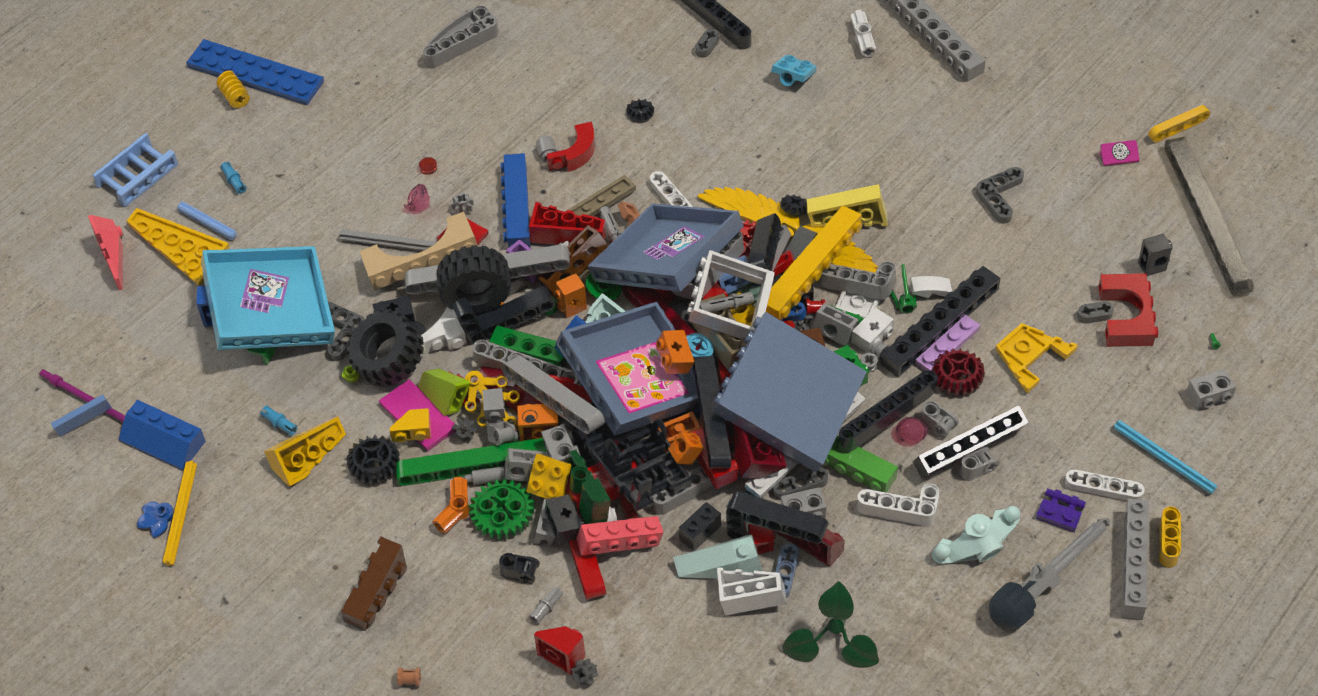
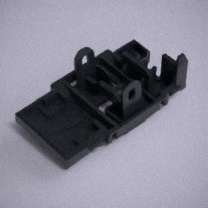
[568,401,692,512]

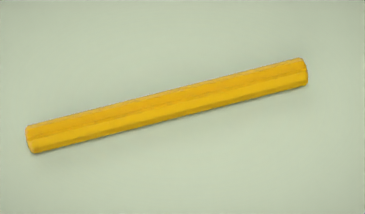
[162,461,197,566]

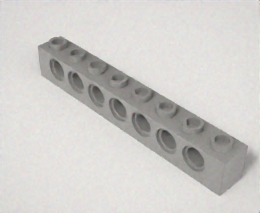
[884,0,985,82]

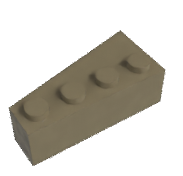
[689,293,746,370]

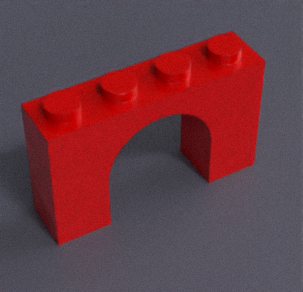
[1098,273,1158,347]

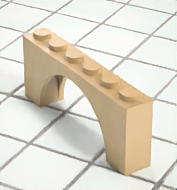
[360,212,478,290]

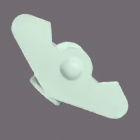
[932,506,1020,564]

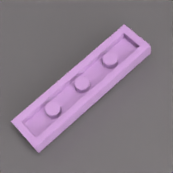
[915,315,980,371]

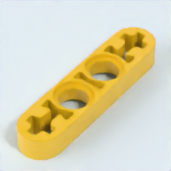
[1148,105,1211,143]

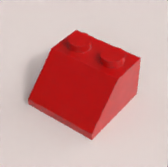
[534,626,586,675]

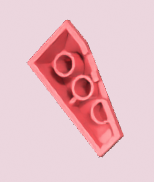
[88,215,124,290]

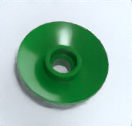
[585,273,622,300]

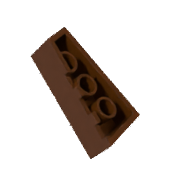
[341,536,407,631]

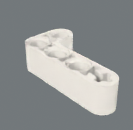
[857,484,939,527]

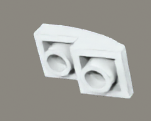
[910,276,952,298]

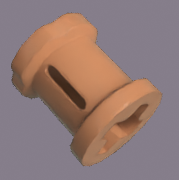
[397,667,421,687]

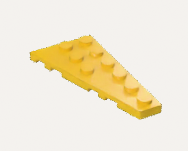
[126,208,230,286]

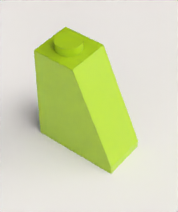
[418,368,471,416]

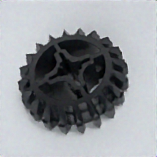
[346,435,400,486]

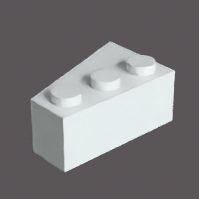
[717,568,786,615]

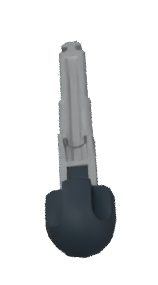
[989,518,1110,630]

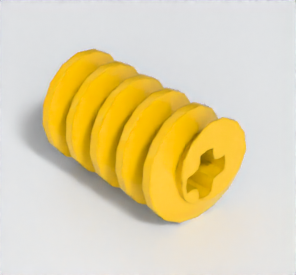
[216,70,250,108]

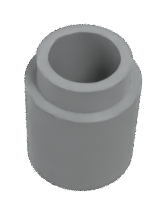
[536,135,557,163]

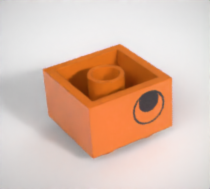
[518,404,560,441]

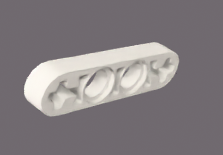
[650,171,693,207]
[1065,470,1145,501]

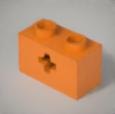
[555,273,587,318]
[656,330,694,374]

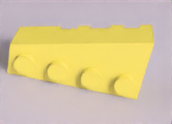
[807,184,888,227]

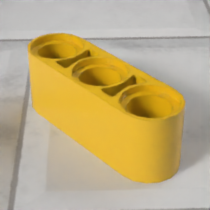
[1159,506,1181,568]

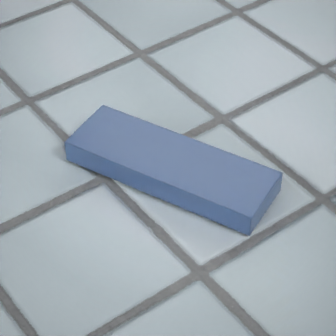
[51,395,112,437]

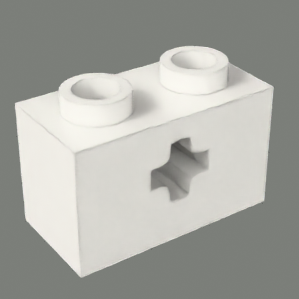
[851,308,894,353]

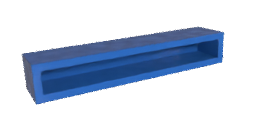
[500,153,531,248]

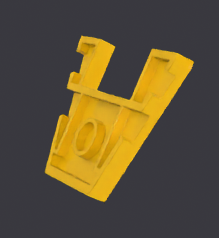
[995,323,1078,393]

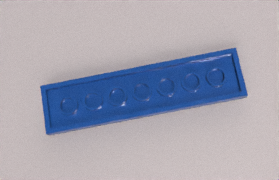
[186,39,324,105]

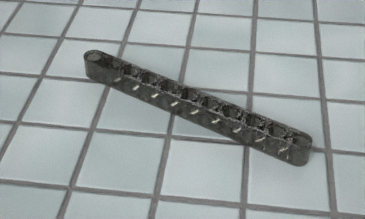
[1164,137,1254,296]

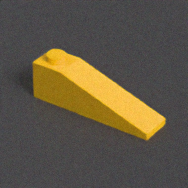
[264,417,346,486]

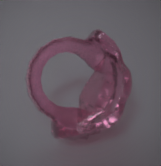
[404,184,430,212]

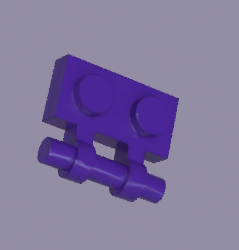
[1036,488,1086,533]

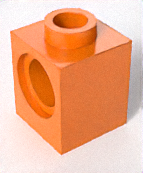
[668,432,704,464]

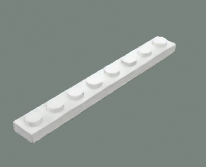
[745,392,866,498]

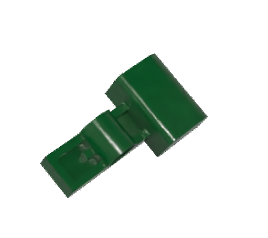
[568,450,610,524]

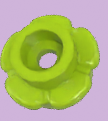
[342,365,360,383]

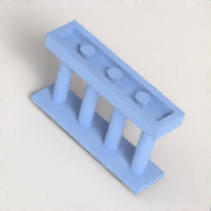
[92,133,178,207]

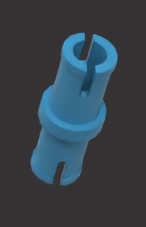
[220,162,247,194]
[260,405,298,436]

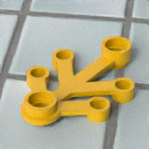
[465,371,520,430]

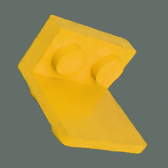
[526,454,571,499]

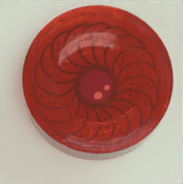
[419,157,438,175]

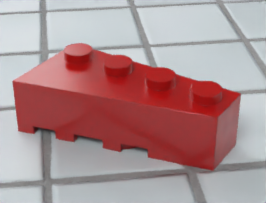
[529,201,606,245]

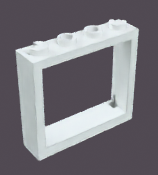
[687,250,775,340]

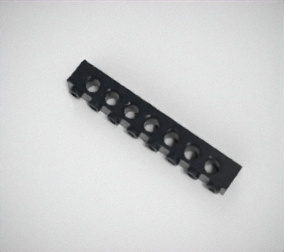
[881,266,1000,378]

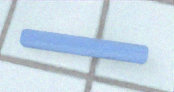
[177,201,237,240]

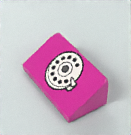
[1099,140,1139,166]

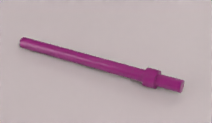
[39,369,125,423]

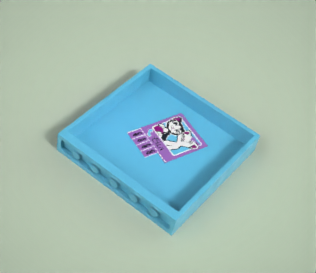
[201,246,335,350]

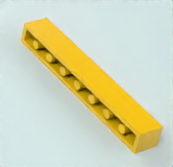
[766,205,862,321]

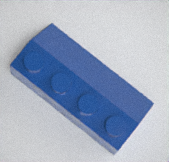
[119,400,206,471]

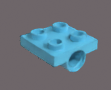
[771,55,817,86]

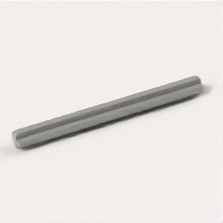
[339,230,437,251]

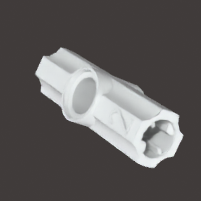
[850,10,876,58]

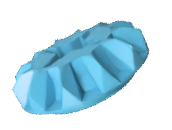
[686,333,714,357]

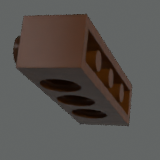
[536,225,608,298]

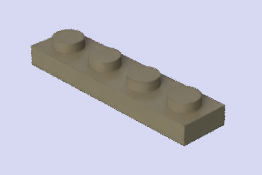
[568,175,636,216]

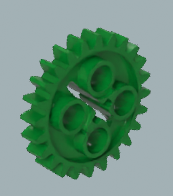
[469,479,535,540]

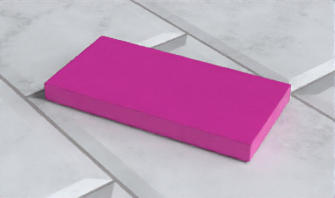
[379,379,456,452]

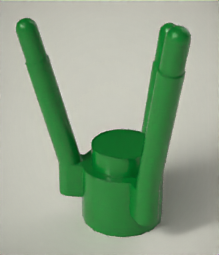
[890,264,917,313]

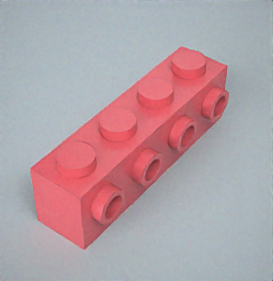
[576,516,664,556]

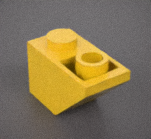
[389,408,431,442]

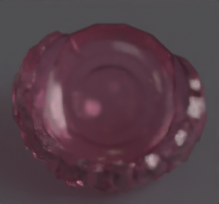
[895,416,928,444]

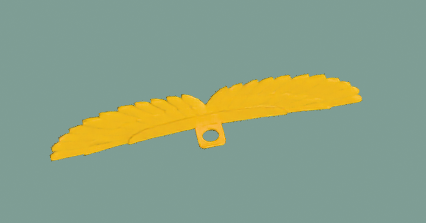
[698,187,878,273]

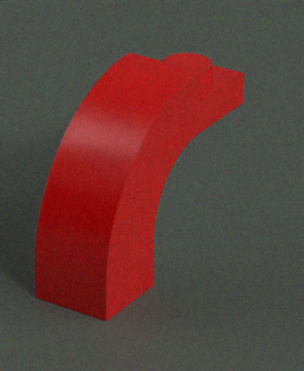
[546,121,595,172]

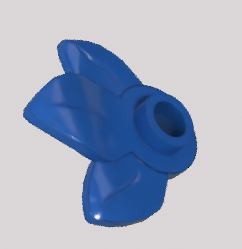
[137,501,174,538]

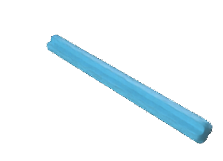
[1114,420,1217,494]

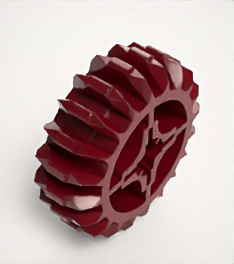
[932,347,985,397]

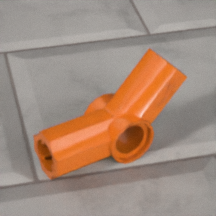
[432,477,470,534]

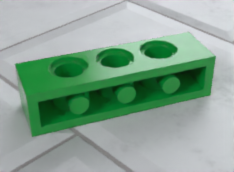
[489,326,566,368]

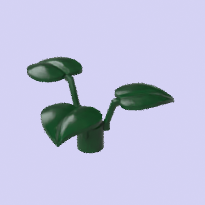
[782,581,879,668]

